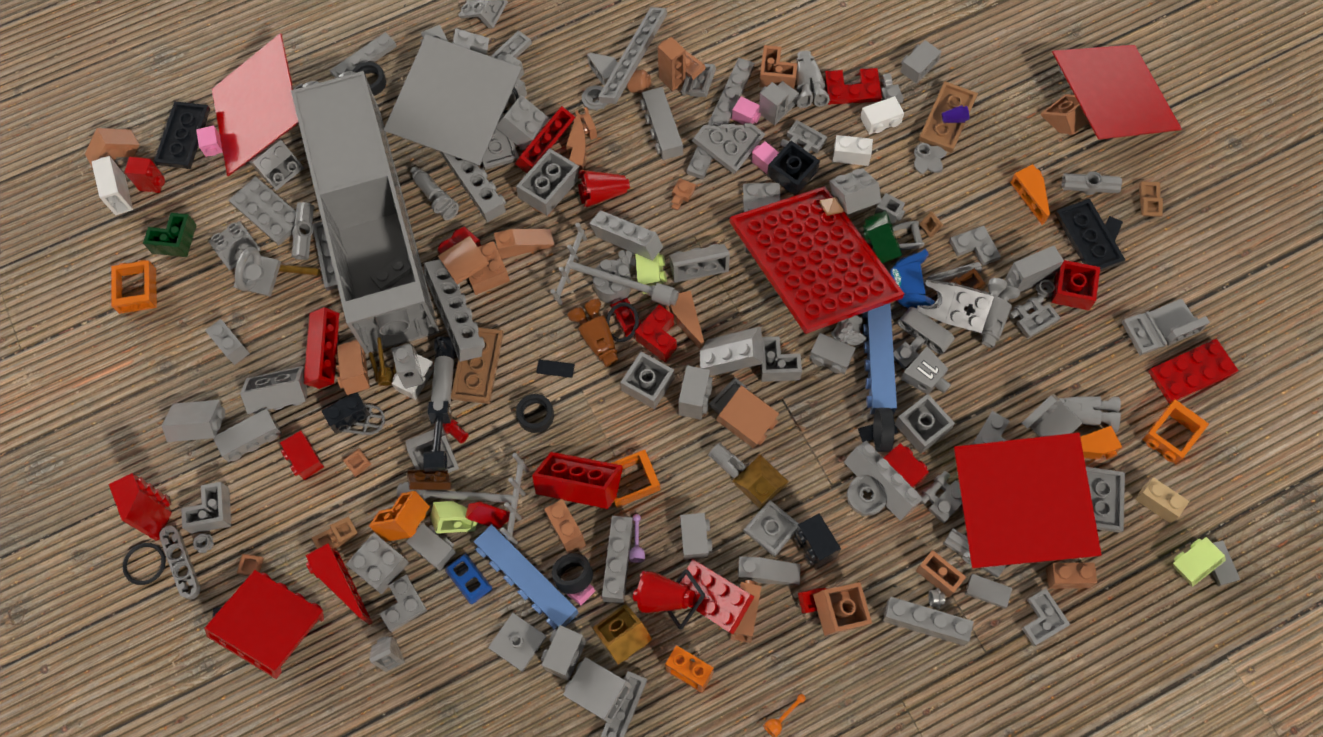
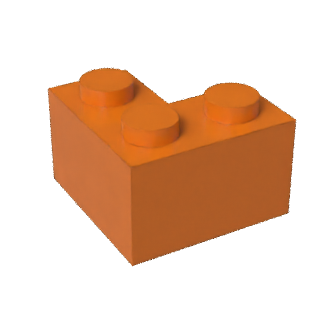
[369,491,430,542]

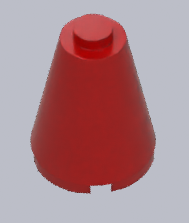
[578,170,630,207]

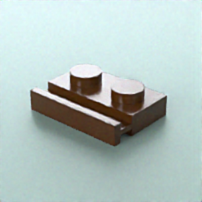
[407,470,451,490]

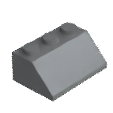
[669,244,730,283]
[700,326,764,376]
[240,366,308,414]

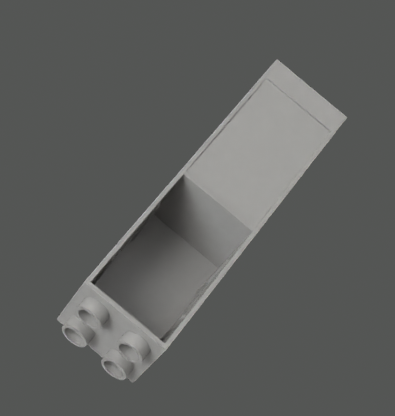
[291,71,440,354]

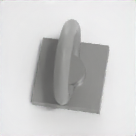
[233,247,281,297]

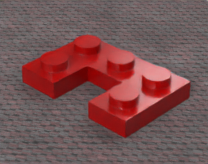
[824,68,882,105]

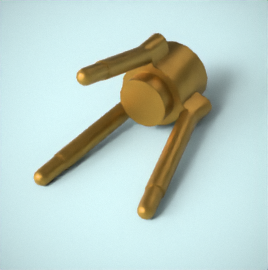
[369,337,397,386]

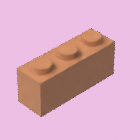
[658,37,686,92]
[335,340,370,395]

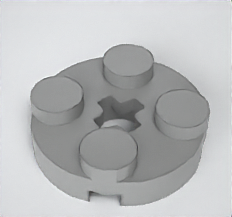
[847,475,887,516]

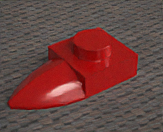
[798,588,828,614]

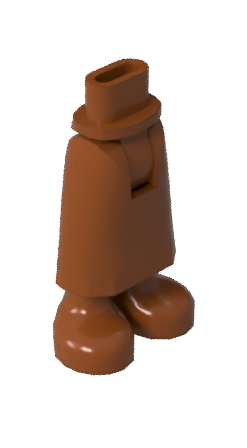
[567,299,619,367]

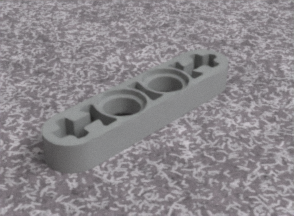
[159,526,201,600]

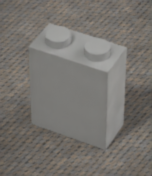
[1005,245,1064,292]
[162,400,225,442]
[563,657,632,724]

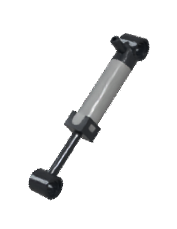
[423,336,456,472]

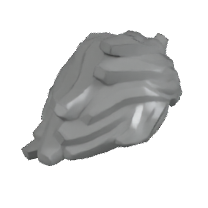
[831,315,866,345]

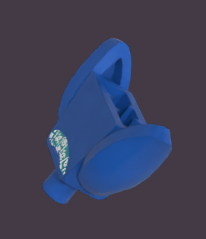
[890,248,935,309]

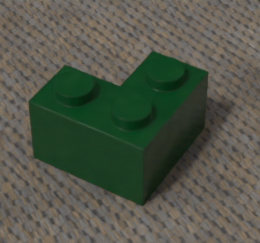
[863,210,902,263]
[143,213,197,257]

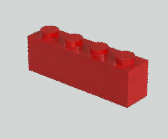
[515,106,576,173]
[304,307,340,389]

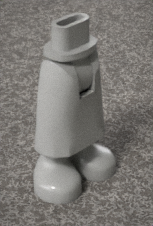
[796,51,830,108]
[411,167,459,221]
[981,278,1020,348]
[1059,396,1121,433]

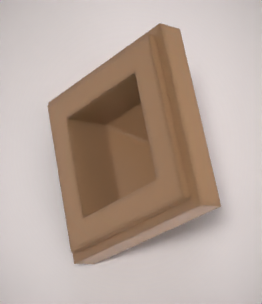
[820,197,844,216]
[919,211,943,238]

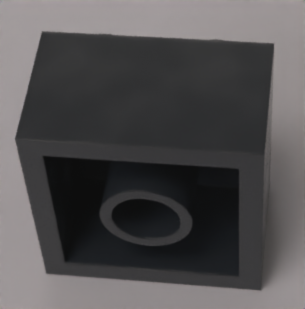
[767,141,820,196]
[794,513,841,570]

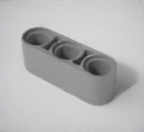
[898,307,955,355]

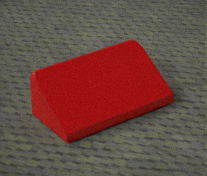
[466,502,510,529]

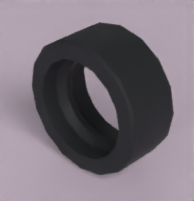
[352,62,386,96]
[516,394,554,433]
[552,553,593,594]

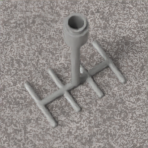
[550,223,679,306]
[397,453,529,545]

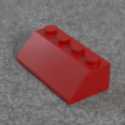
[532,452,623,509]
[108,473,172,541]

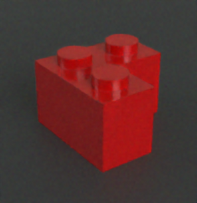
[635,304,677,362]

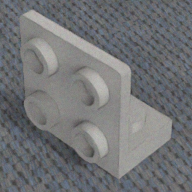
[458,0,508,28]
[208,221,261,271]
[1150,299,1210,346]
[1022,394,1083,437]

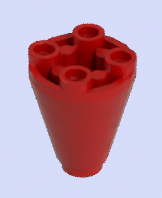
[633,571,695,613]

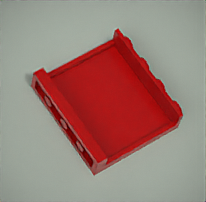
[204,570,324,679]

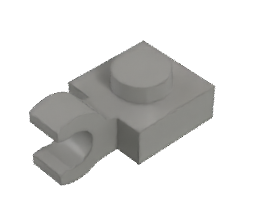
[881,73,904,103]
[893,335,925,369]

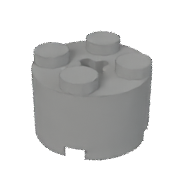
[593,259,631,304]

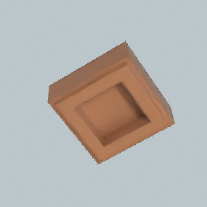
[343,448,372,477]
[237,554,264,576]

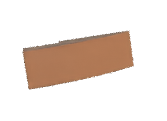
[566,116,587,171]

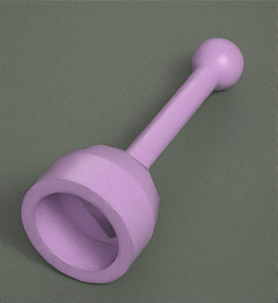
[629,514,645,563]

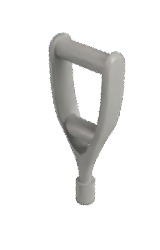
[864,221,924,250]

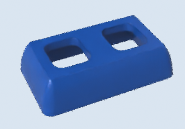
[445,554,492,604]

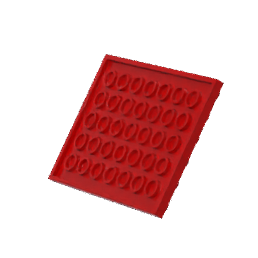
[729,186,904,334]

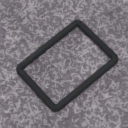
[667,569,705,630]

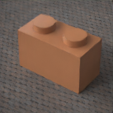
[916,550,966,598]
[1046,562,1097,589]

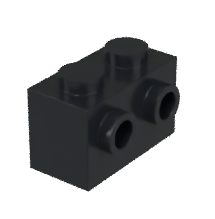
[321,392,371,434]

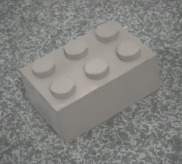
[516,149,579,216]

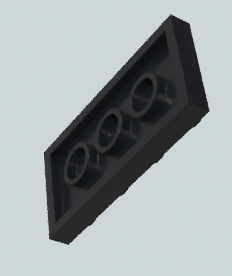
[154,101,210,169]
[1055,198,1125,272]

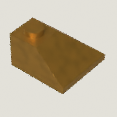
[732,454,789,510]

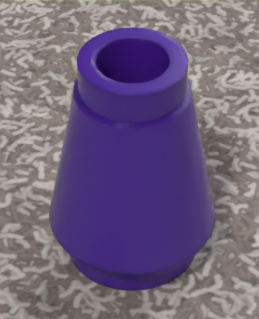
[941,105,969,123]

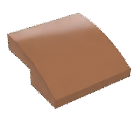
[438,236,489,284]

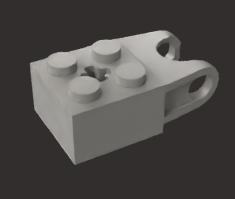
[917,280,994,333]

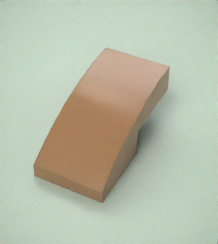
[1139,181,1163,217]
[312,516,358,549]

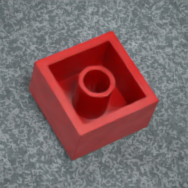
[1051,260,1100,311]

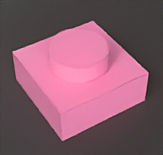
[567,585,595,606]

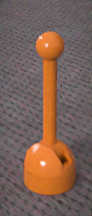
[763,694,806,737]

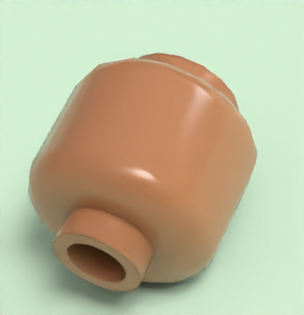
[626,70,651,93]

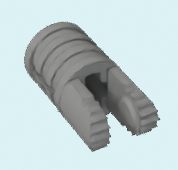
[708,442,746,478]

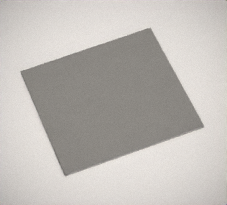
[383,34,522,166]

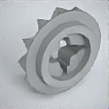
[582,85,609,111]

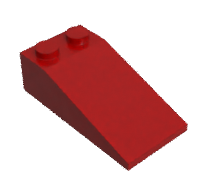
[305,543,373,625]

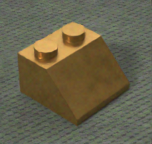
[592,604,652,665]

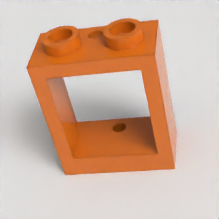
[111,260,157,314]
[1142,399,1209,464]
[612,450,661,508]
[665,645,714,693]

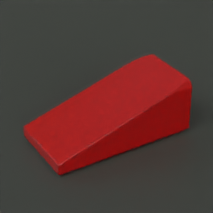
[610,298,642,337]

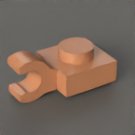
[575,107,597,140]
[671,178,696,210]

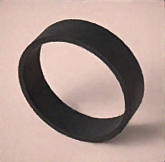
[873,408,894,452]

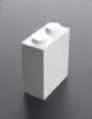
[92,156,133,215]

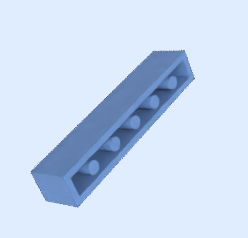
[862,303,897,414]
[474,524,579,629]

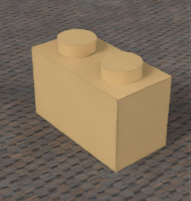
[1135,477,1189,523]

